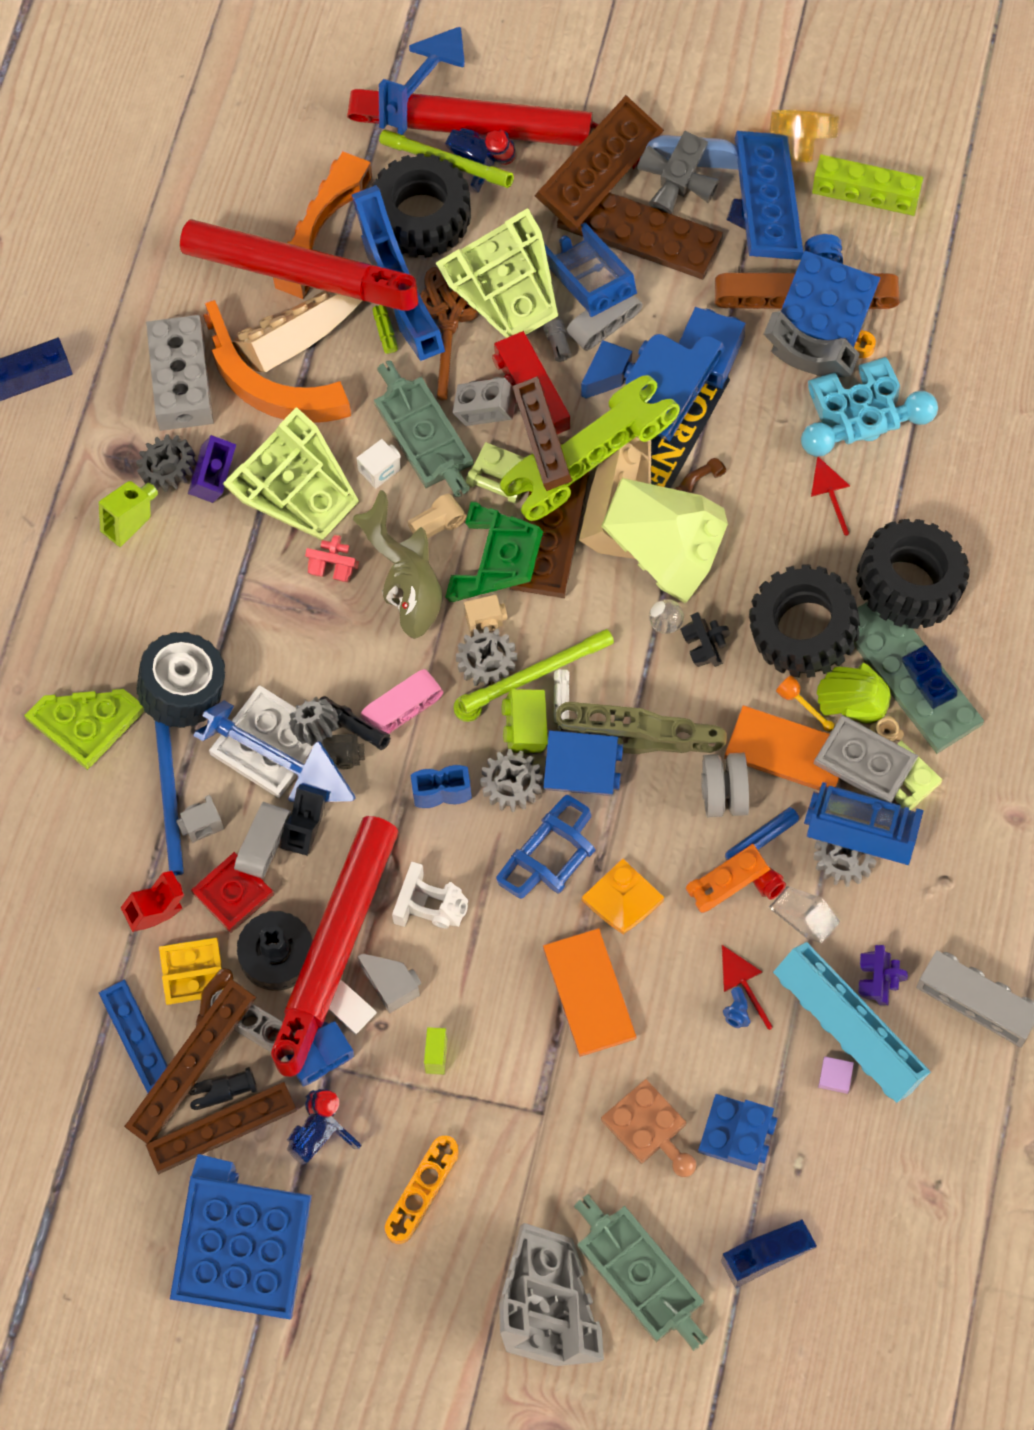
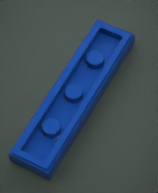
[98,979,168,1093]

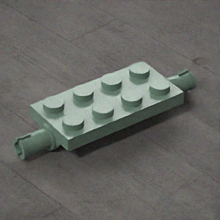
[374,360,474,497]
[574,1194,708,1351]

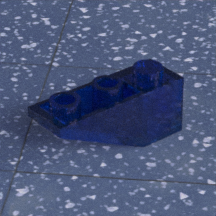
[721,1219,817,1289]

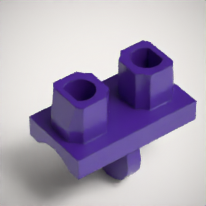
[858,945,908,1006]

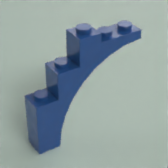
[352,185,445,361]

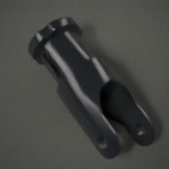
[188,1067,258,1110]

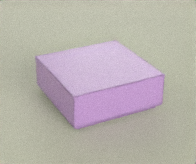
[818,1056,854,1094]

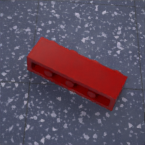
[492,331,570,435]

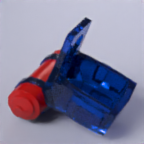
[445,128,516,193]
[287,1089,362,1165]

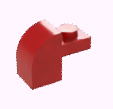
[120,871,184,932]

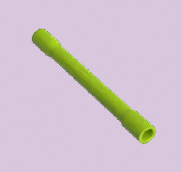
[379,129,514,188]
[459,629,614,714]

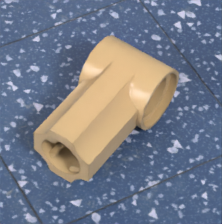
[407,493,467,539]

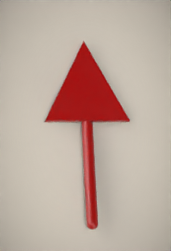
[811,457,850,536]
[722,945,773,1030]

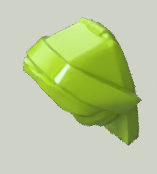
[817,662,891,724]

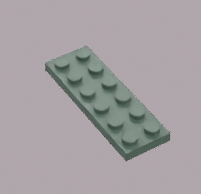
[854,602,984,754]

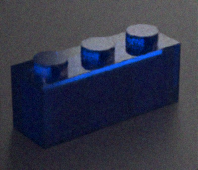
[0,337,73,401]

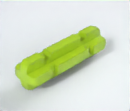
[372,305,398,354]

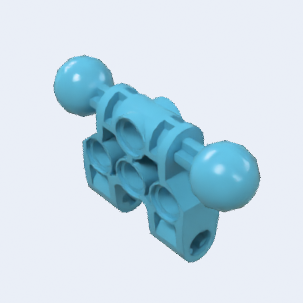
[801,357,938,457]

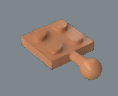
[601,1079,696,1177]

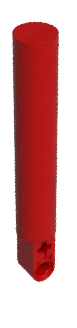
[347,89,593,147]
[180,219,418,311]
[271,816,399,1077]

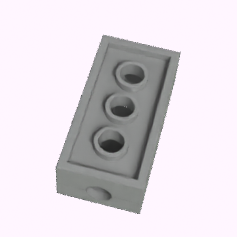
[146,315,214,431]

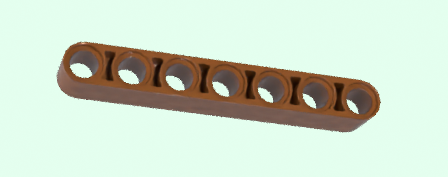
[715,273,900,309]

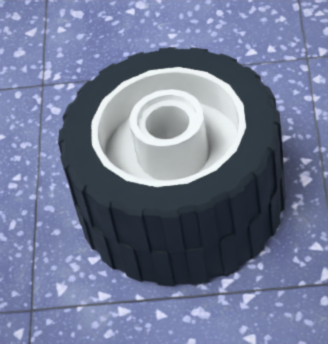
[136,632,226,728]

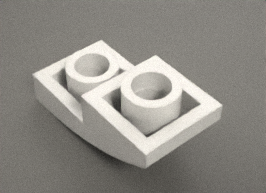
[328,980,377,1035]

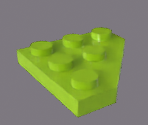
[24,689,144,770]

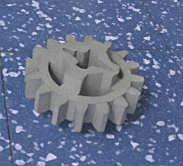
[456,627,517,688]
[480,749,543,812]
[813,841,877,887]

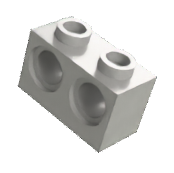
[453,377,516,426]

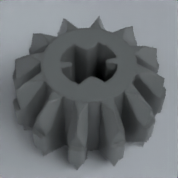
[289,697,339,746]

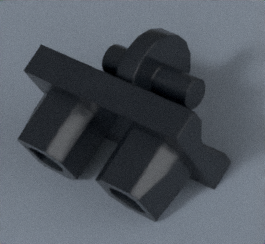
[680,612,730,667]

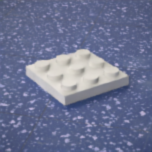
[209,685,314,799]

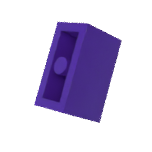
[188,435,236,503]

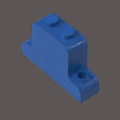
[624,334,725,442]

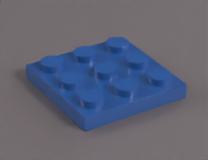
[781,250,880,347]

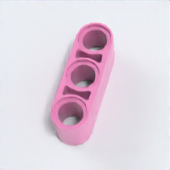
[360,669,444,734]

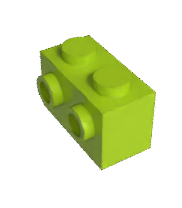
[501,689,548,753]

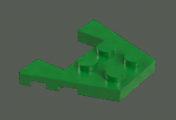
[445,502,543,602]

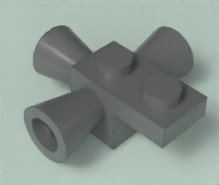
[637,131,719,214]

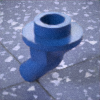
[723,987,750,1028]

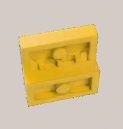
[159,938,224,1005]

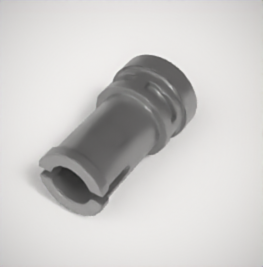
[543,319,572,362]

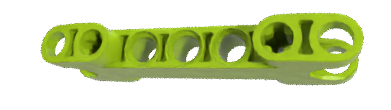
[500,375,680,521]

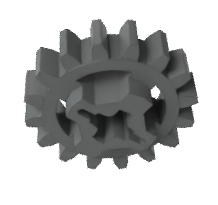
[136,434,197,492]

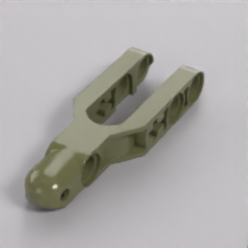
[556,702,727,754]

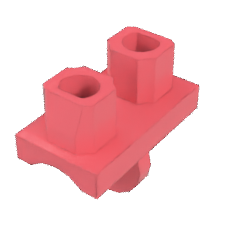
[305,534,359,583]

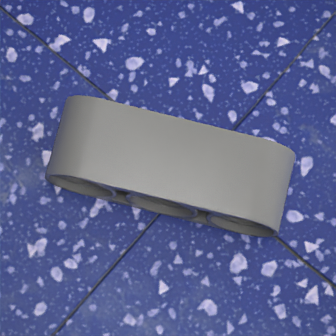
[566,295,643,351]
[234,802,291,879]
[211,990,283,1052]

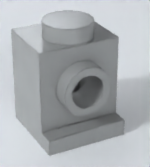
[176,795,224,843]

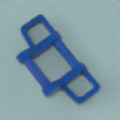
[496,795,596,899]

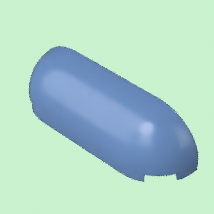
[640,135,738,170]

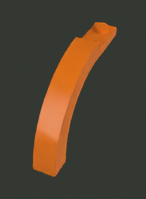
[203,300,351,423]

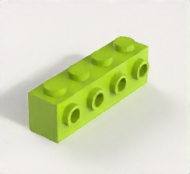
[812,154,924,216]

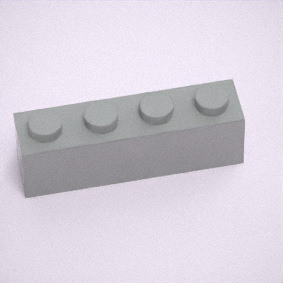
[916,950,1034,1048]

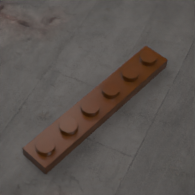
[124,979,257,1144]

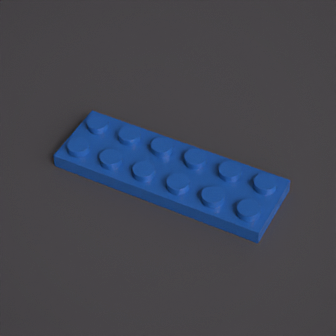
[735,131,804,260]

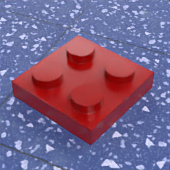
[191,852,274,933]

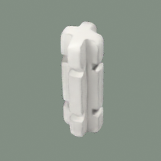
[554,669,569,724]

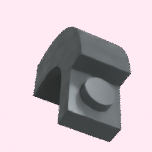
[763,311,860,377]

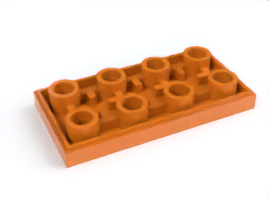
[724,705,839,791]
[543,928,636,1057]

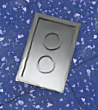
[814,715,918,803]

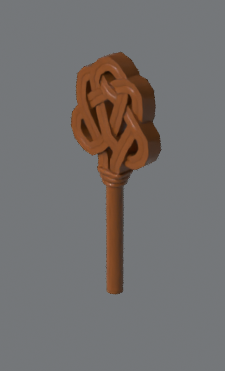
[420,267,480,401]

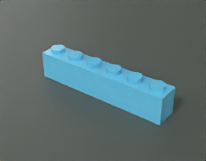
[773,942,931,1103]

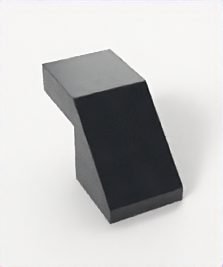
[280,784,327,856]

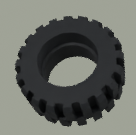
[371,154,471,258]
[856,519,970,629]
[749,564,860,678]

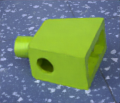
[98,481,158,547]

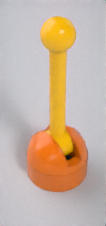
[776,675,834,732]

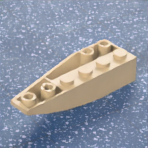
[579,437,651,559]

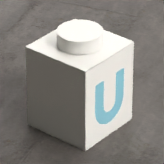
[357,439,401,489]

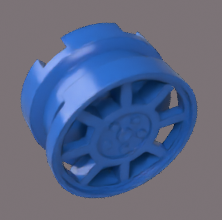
[804,234,843,264]

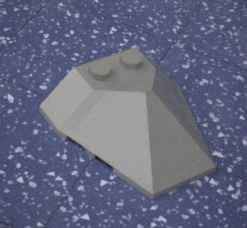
[499,1223,604,1366]

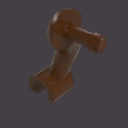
[674,458,726,493]
[196,968,234,1027]

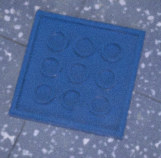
[170,1176,312,1320]

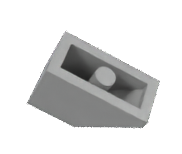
[358,954,421,1014]

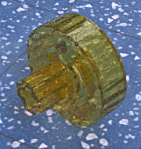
[770,110,839,162]

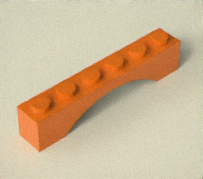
[273,151,372,299]

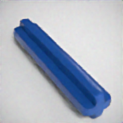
[725,807,800,860]

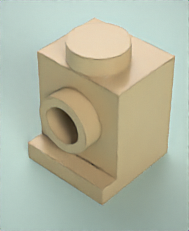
[464,594,508,638]

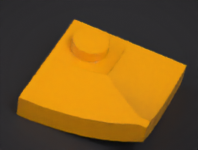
[582,859,664,935]

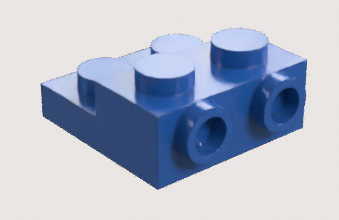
[698,1094,778,1171]

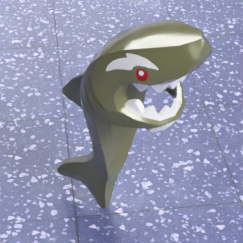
[353,490,442,639]

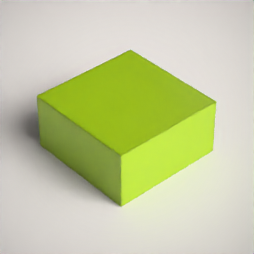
[424,1027,447,1075]

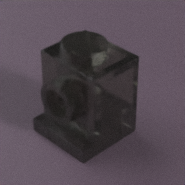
[323,734,365,770]

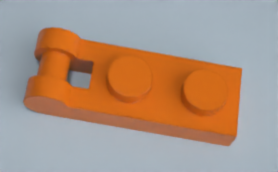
[686,844,771,913]

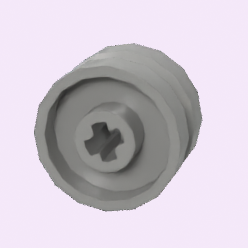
[701,753,749,818]

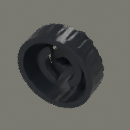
[237,911,313,991]

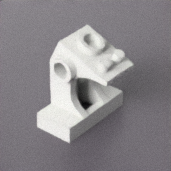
[392,862,468,929]

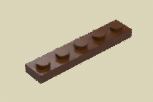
[512,376,572,491]
[146,1082,297,1175]

